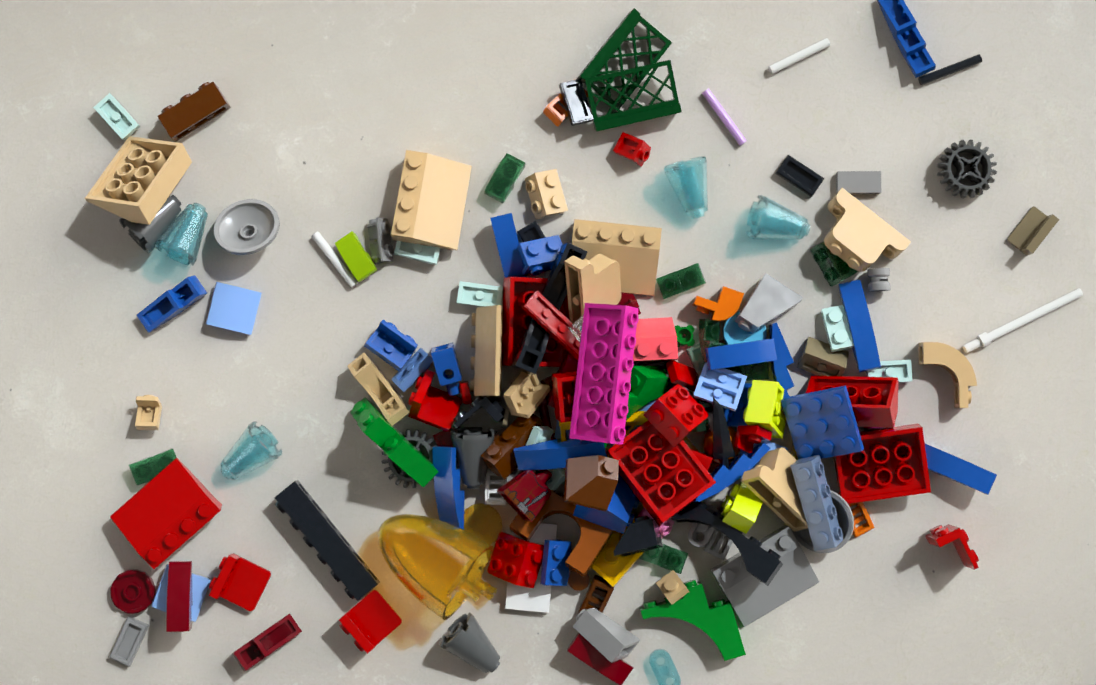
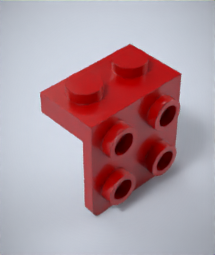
[408,370,462,431]
[643,384,708,447]
[925,524,979,570]
[487,532,544,589]
[209,553,271,611]
[339,590,402,654]

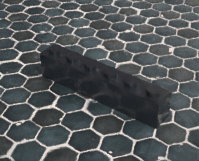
[274,480,380,601]

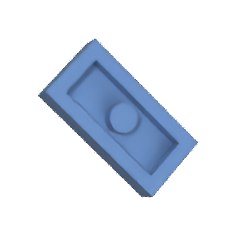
[391,348,433,392]

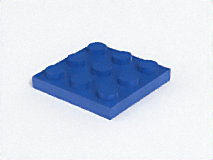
[781,385,864,459]

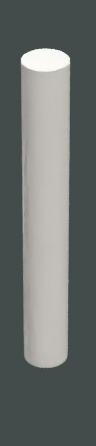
[769,38,831,74]
[311,232,358,288]

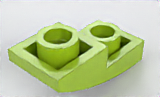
[335,231,377,282]

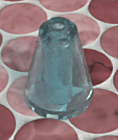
[664,156,708,219]
[747,195,810,239]
[154,203,208,266]
[220,421,282,480]

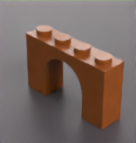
[509,484,613,578]

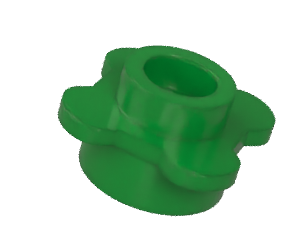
[675,325,695,347]

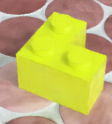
[743,380,786,439]
[721,481,763,534]

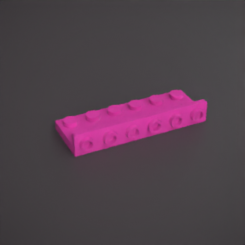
[569,303,639,445]

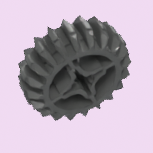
[937,139,997,198]
[381,429,438,488]

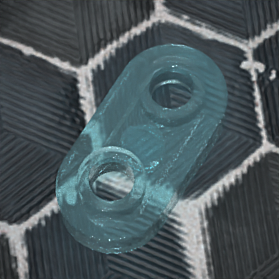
[649,649,681,685]

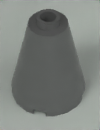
[119,195,182,253]
[451,427,495,489]
[439,612,500,673]

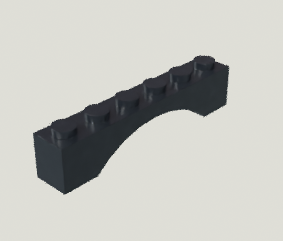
[510,243,588,375]
[671,501,783,586]

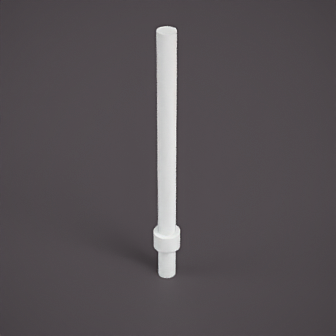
[963,288,1083,353]

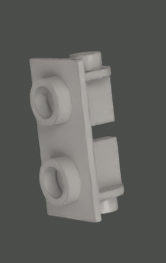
[367,217,394,264]

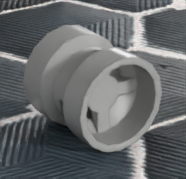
[867,268,891,292]

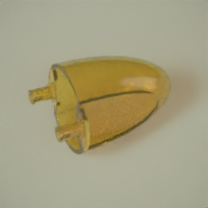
[378,514,498,620]

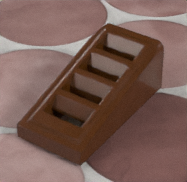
[576,575,614,616]

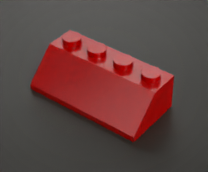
[806,376,899,428]

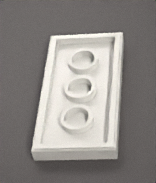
[505,523,557,613]

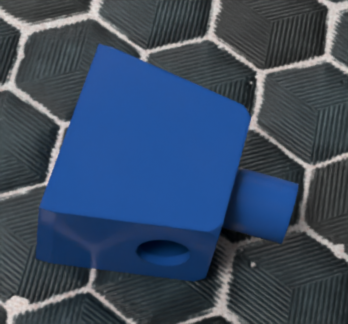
[431,342,462,396]

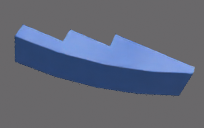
[877,0,936,78]
[838,280,881,372]
[769,322,794,414]
[514,439,607,470]
[693,442,770,502]
[925,444,997,495]
[433,446,465,535]

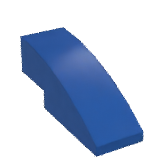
[490,213,527,278]
[137,275,207,333]
[705,338,777,370]

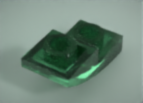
[484,153,526,203]
[656,263,706,299]
[699,319,725,363]
[725,362,770,381]
[129,448,176,485]
[639,544,688,574]

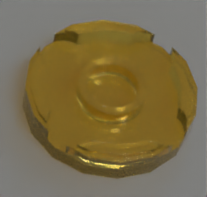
[461,503,503,547]

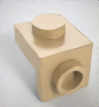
[135,395,162,430]
[656,570,690,605]

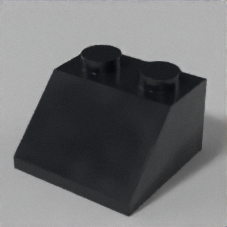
[614,516,664,558]

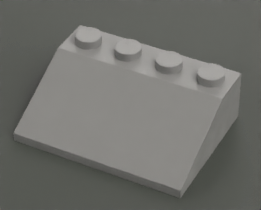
[710,525,819,627]

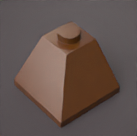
[564,455,619,511]

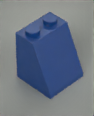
[573,473,640,534]

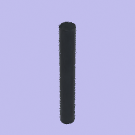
[918,54,982,85]

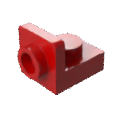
[613,132,651,167]
[734,425,772,453]

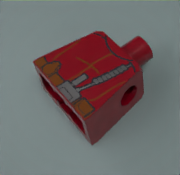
[497,469,552,522]

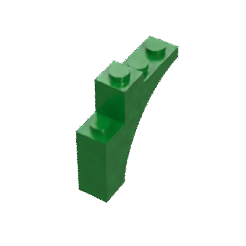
[582,366,673,448]
[350,397,439,488]
[640,580,746,661]

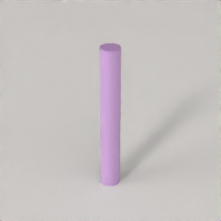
[702,88,747,146]

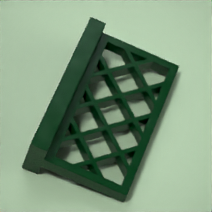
[577,8,672,109]
[585,60,682,132]

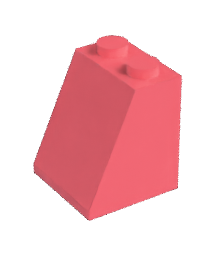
[633,317,678,363]

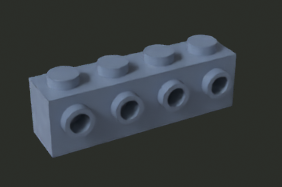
[790,455,843,551]

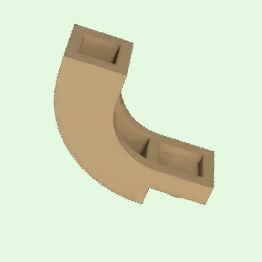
[918,342,977,408]
[347,352,409,426]

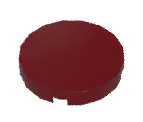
[110,569,156,614]

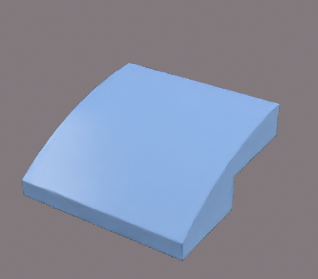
[206,282,262,335]
[693,362,747,411]
[151,564,211,622]

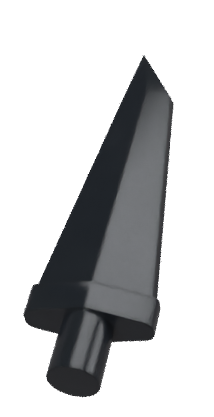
[712,397,735,468]

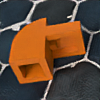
[692,286,744,322]

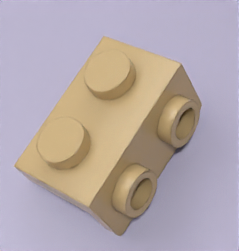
[525,169,568,220]
[503,372,551,418]

